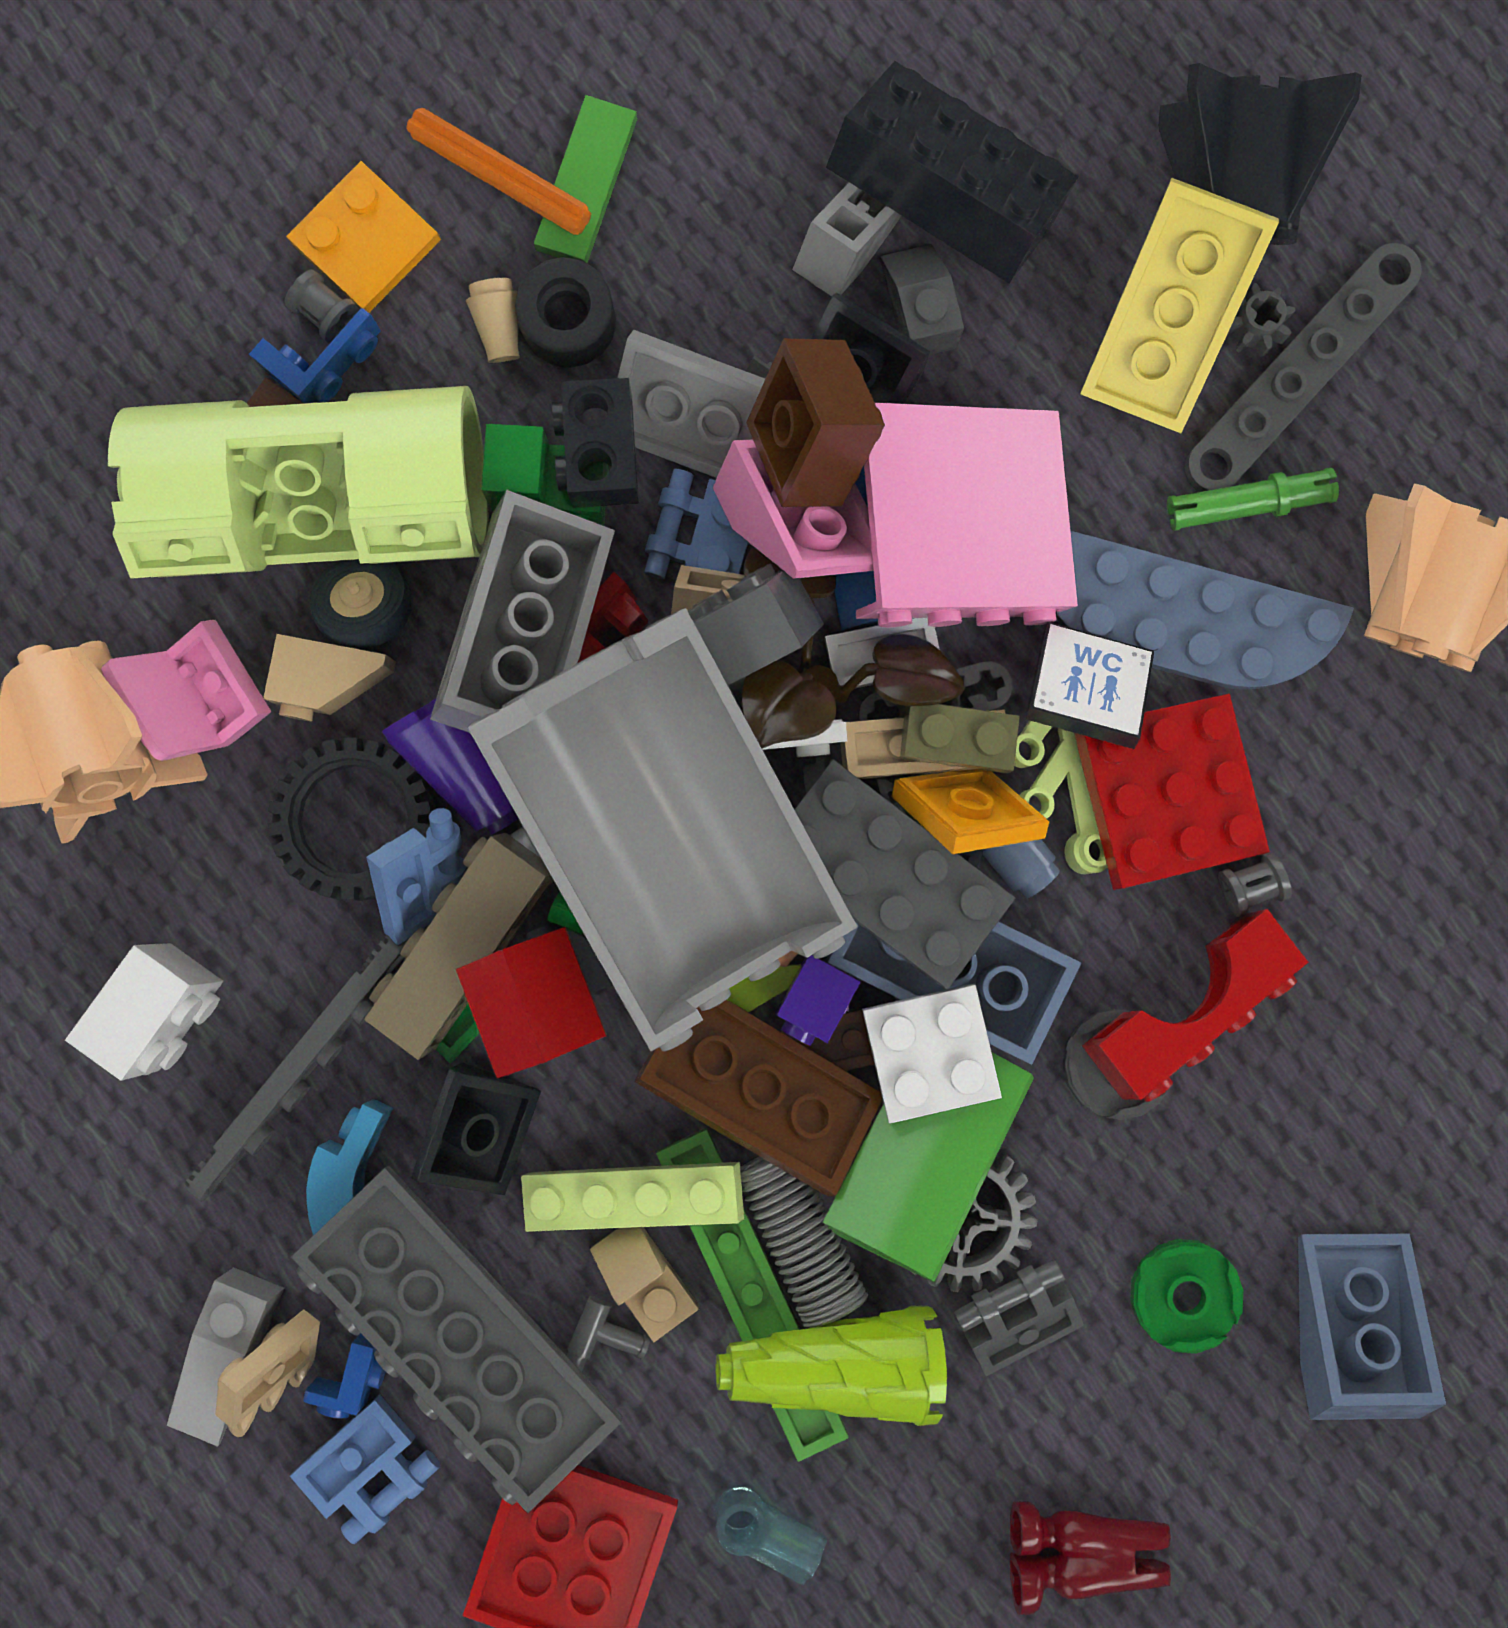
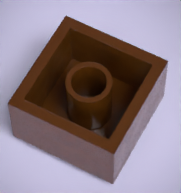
[746,338,885,507]

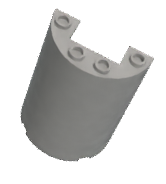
[467,608,857,1051]

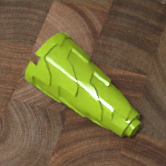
[715,1306,947,1426]

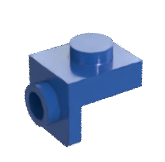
[303,1334,386,1418]

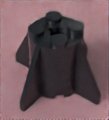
[1158,63,1362,245]

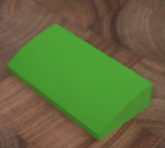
[823,1052,1034,1282]

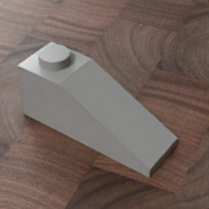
[792,183,902,296]
[167,1267,284,1446]

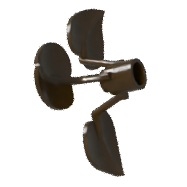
[741,546,965,748]

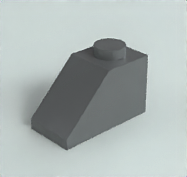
[880,244,964,355]

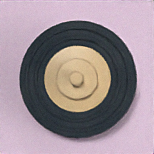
[310,559,412,650]

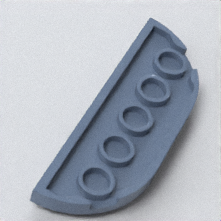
[1056,530,1354,689]

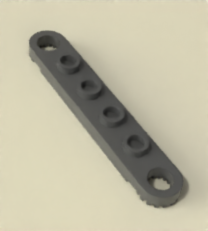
[1185,243,1422,492]
[183,935,409,1202]

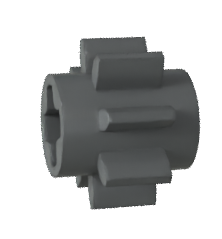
[1228,283,1295,357]

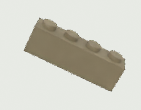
[364,833,554,1060]

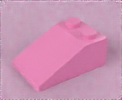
[713,440,874,579]

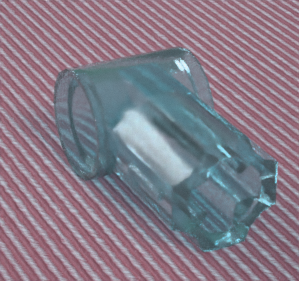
[715,1485,827,1585]

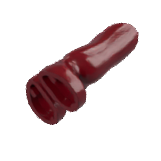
[1010,1501,1171,1615]

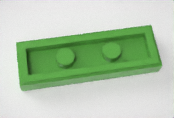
[534,95,637,263]

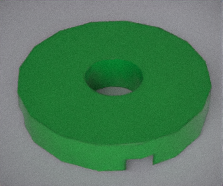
[1130,1239,1244,1354]

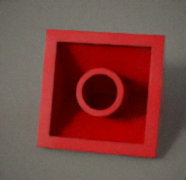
[456,927,607,1078]

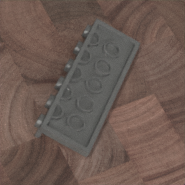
[291,1165,623,1513]

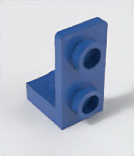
[249,308,381,404]

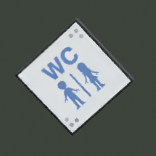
[1026,622,1154,749]

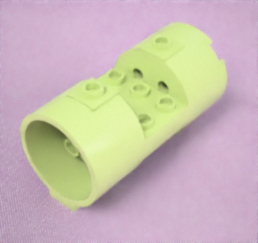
[108,386,489,578]

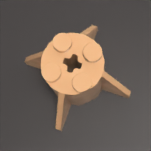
[1364,484,1508,672]
[0,641,208,843]

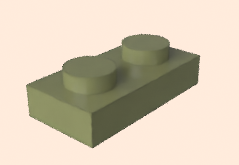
[900,704,1020,773]

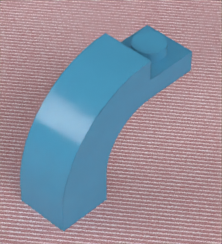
[307,1099,393,1235]

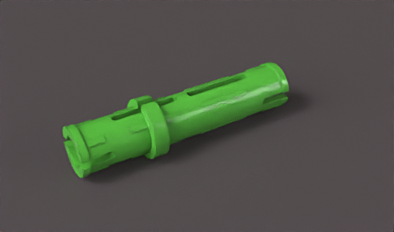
[1167,468,1339,531]

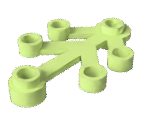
[1014,720,1107,874]

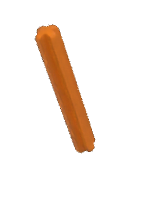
[406,108,591,235]

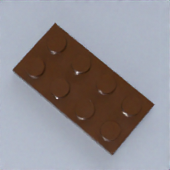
[634,999,883,1197]

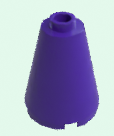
[382,698,519,835]

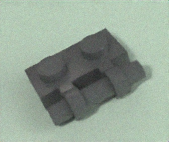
[953,1259,1084,1377]

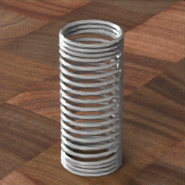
[740,1157,868,1328]

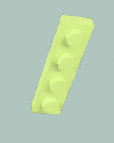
[521,1162,744,1232]

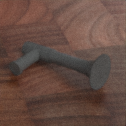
[566,1296,650,1372]

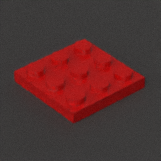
[1074,693,1270,890]
[462,1465,678,1628]

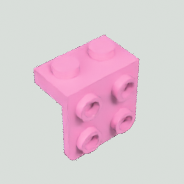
[101,620,271,761]

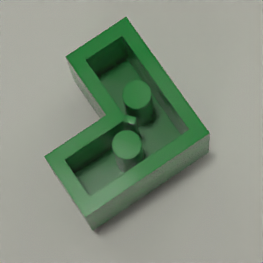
[481,424,608,526]

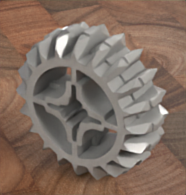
[912,1155,1037,1292]

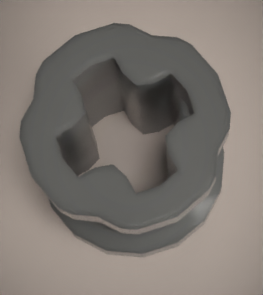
[284,269,359,343]
[1218,853,1292,917]

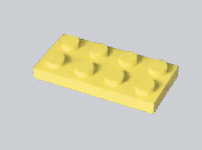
[1081,178,1279,433]

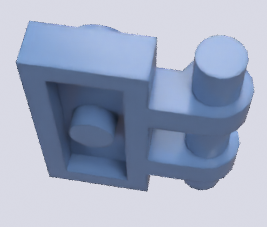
[644,469,749,579]
[366,808,467,945]
[290,1394,441,1544]

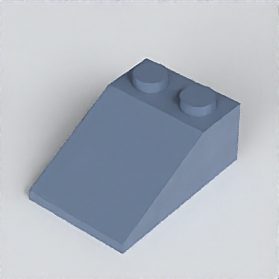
[1298,1234,1446,1420]

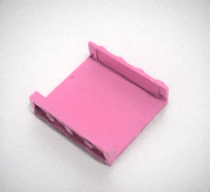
[856,403,1078,628]

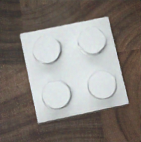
[862,984,1002,1124]

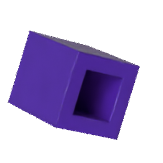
[776,955,860,1046]

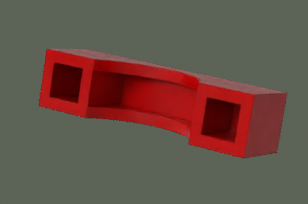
[1082,909,1309,1102]

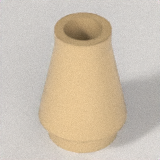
[466,278,520,363]

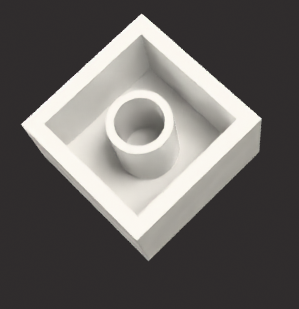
[65,943,223,1081]

